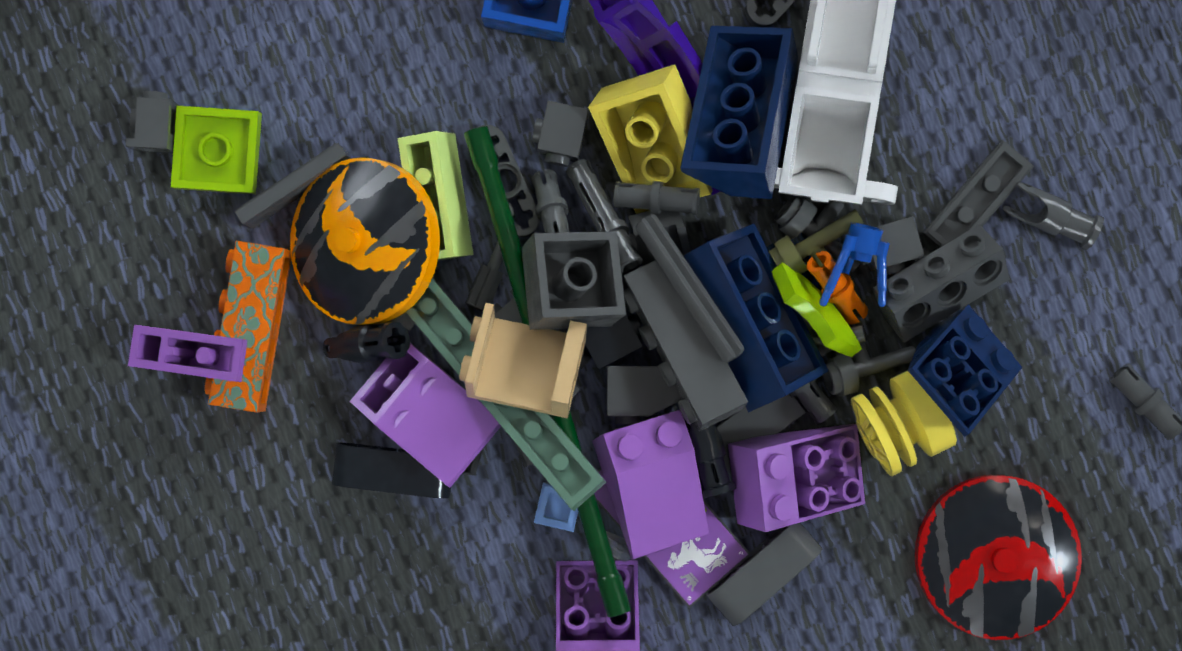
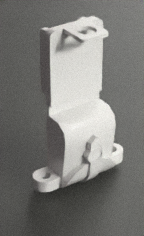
[774,0,898,205]

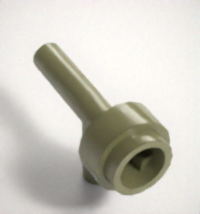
[769,209,864,274]

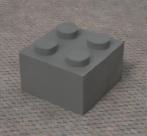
[521,231,626,330]

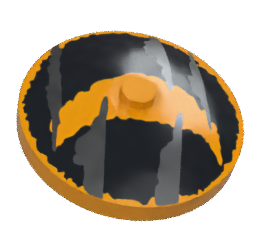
[290,158,440,325]

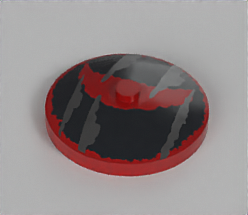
[915,475,1082,640]

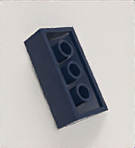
[680,26,798,199]
[684,224,829,413]

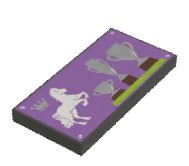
[595,467,751,608]

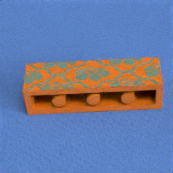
[205,241,291,413]

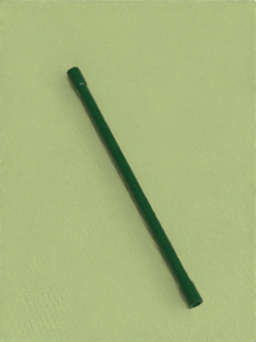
[464,126,631,617]

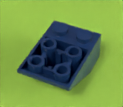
[908,304,1022,437]

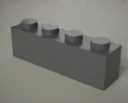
[623,260,748,432]

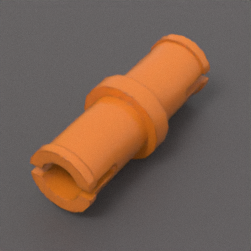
[807,251,869,325]

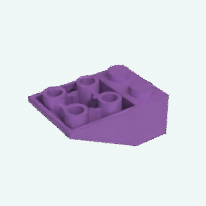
[349,343,501,488]
[728,424,865,532]
[556,560,640,651]

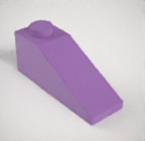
[128,325,248,382]

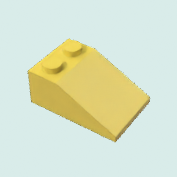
[588,64,712,214]

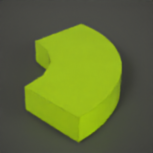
[772,263,862,357]

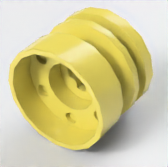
[851,370,957,476]

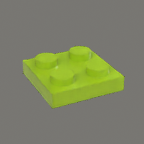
[171,106,262,195]

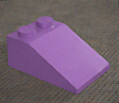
[592,410,709,560]

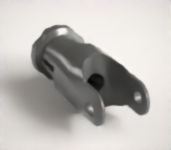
[1003,182,1104,250]

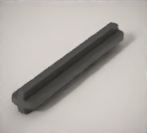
[636,214,744,363]

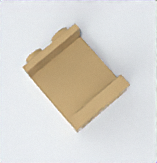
[459,303,587,418]

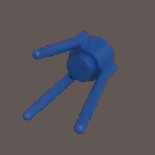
[819,222,890,307]

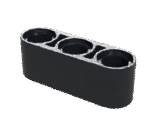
[332,442,451,499]

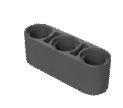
[706,523,822,626]

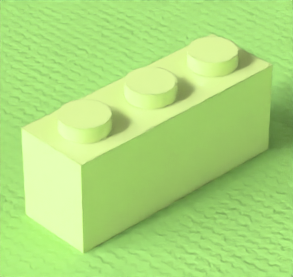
[397,131,473,261]

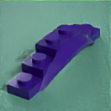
[588,0,721,195]

